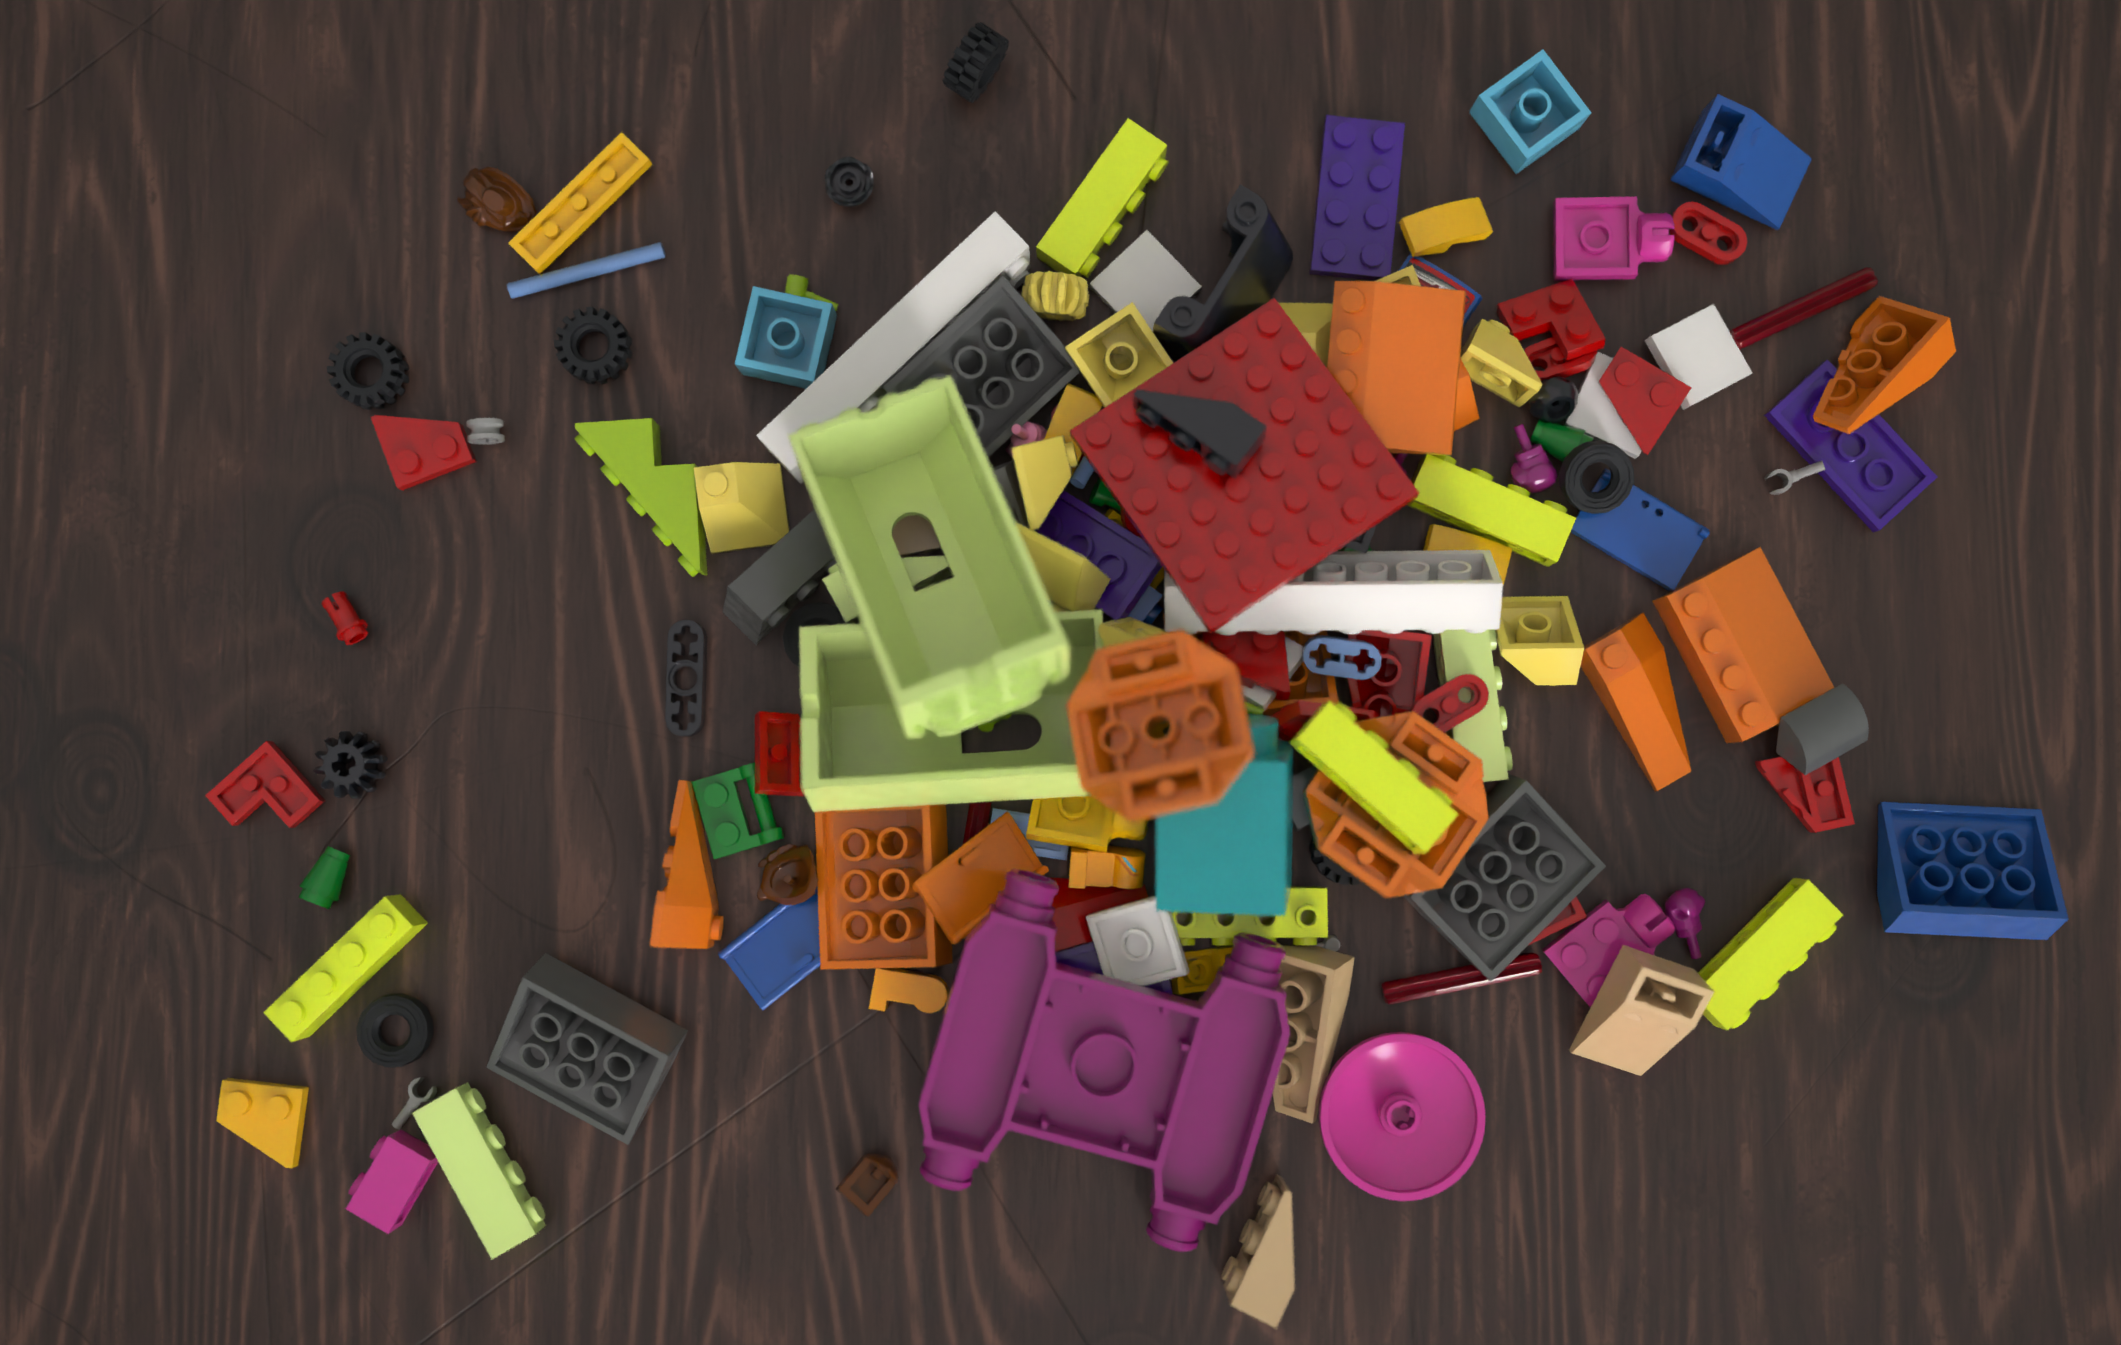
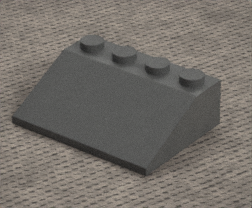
[882,275,1080,458]
[1402,774,1606,982]
[486,953,688,1145]

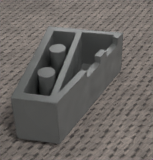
[722,509,836,646]

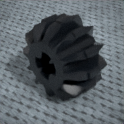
[313,731,388,799]

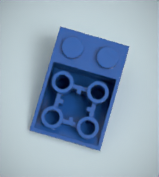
[1670,94,1812,230]

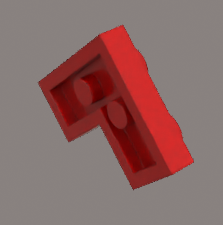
[1497,279,1606,361]
[205,741,326,828]

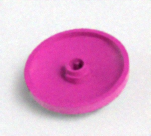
[1318,1032,1486,1201]

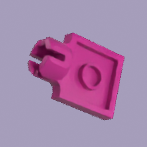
[1553,196,1675,280]
[1542,894,1675,1008]

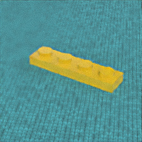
[508,132,653,274]

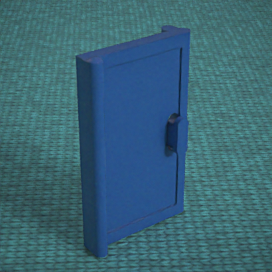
[1571,468,1710,592]
[718,887,820,1010]

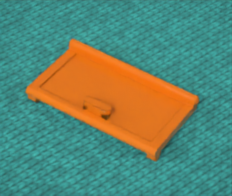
[912,812,1049,944]

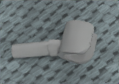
[1764,461,1825,495]
[392,1077,437,1129]

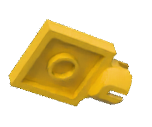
[1026,796,1149,852]

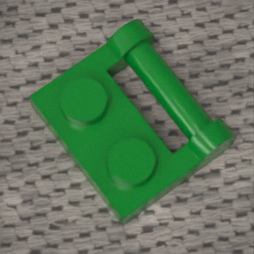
[692,762,784,859]

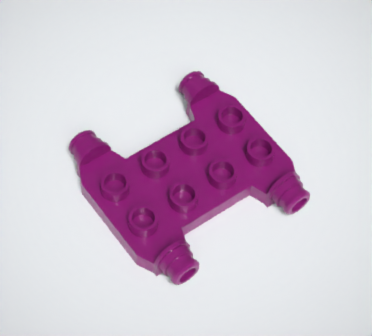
[919,869,1290,1252]

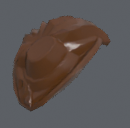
[457,167,537,232]
[757,843,818,905]

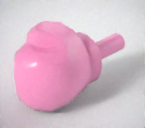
[1005,421,1047,459]

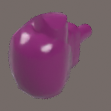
[1511,423,1558,494]
[1665,888,1705,959]

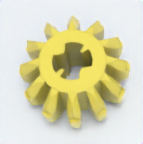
[1021,271,1089,321]

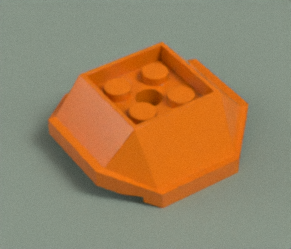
[1067,630,1255,822]
[1302,711,1488,898]

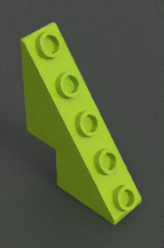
[574,418,708,577]

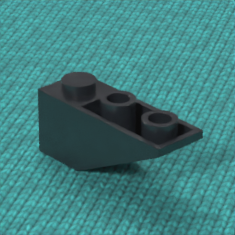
[1133,389,1267,479]

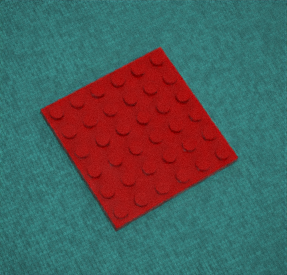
[1070,298,1419,634]

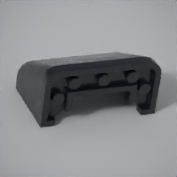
[1152,184,1293,361]

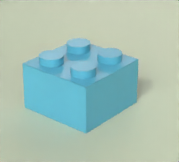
[1469,49,1591,174]
[735,286,837,389]

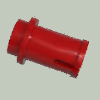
[321,591,368,645]

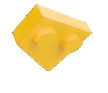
[216,1078,309,1168]

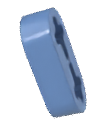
[1302,635,1381,679]

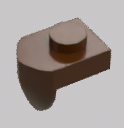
[835,1153,898,1217]

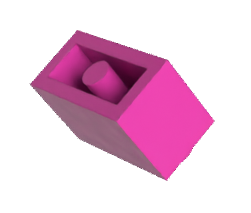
[346,1129,438,1234]

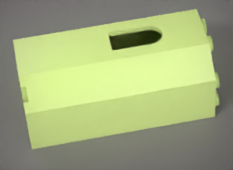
[788,375,1069,738]
[799,609,1105,812]

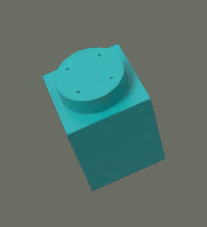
[1156,713,1294,916]

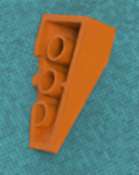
[1813,296,1956,434]
[1581,613,1691,791]
[650,780,724,949]

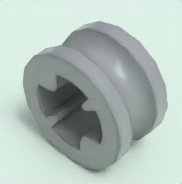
[466,418,505,445]

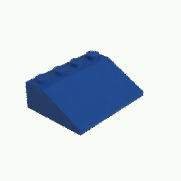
[1877,802,2069,940]

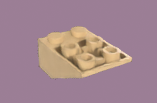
[1569,945,1714,1076]
[1221,1174,1295,1328]

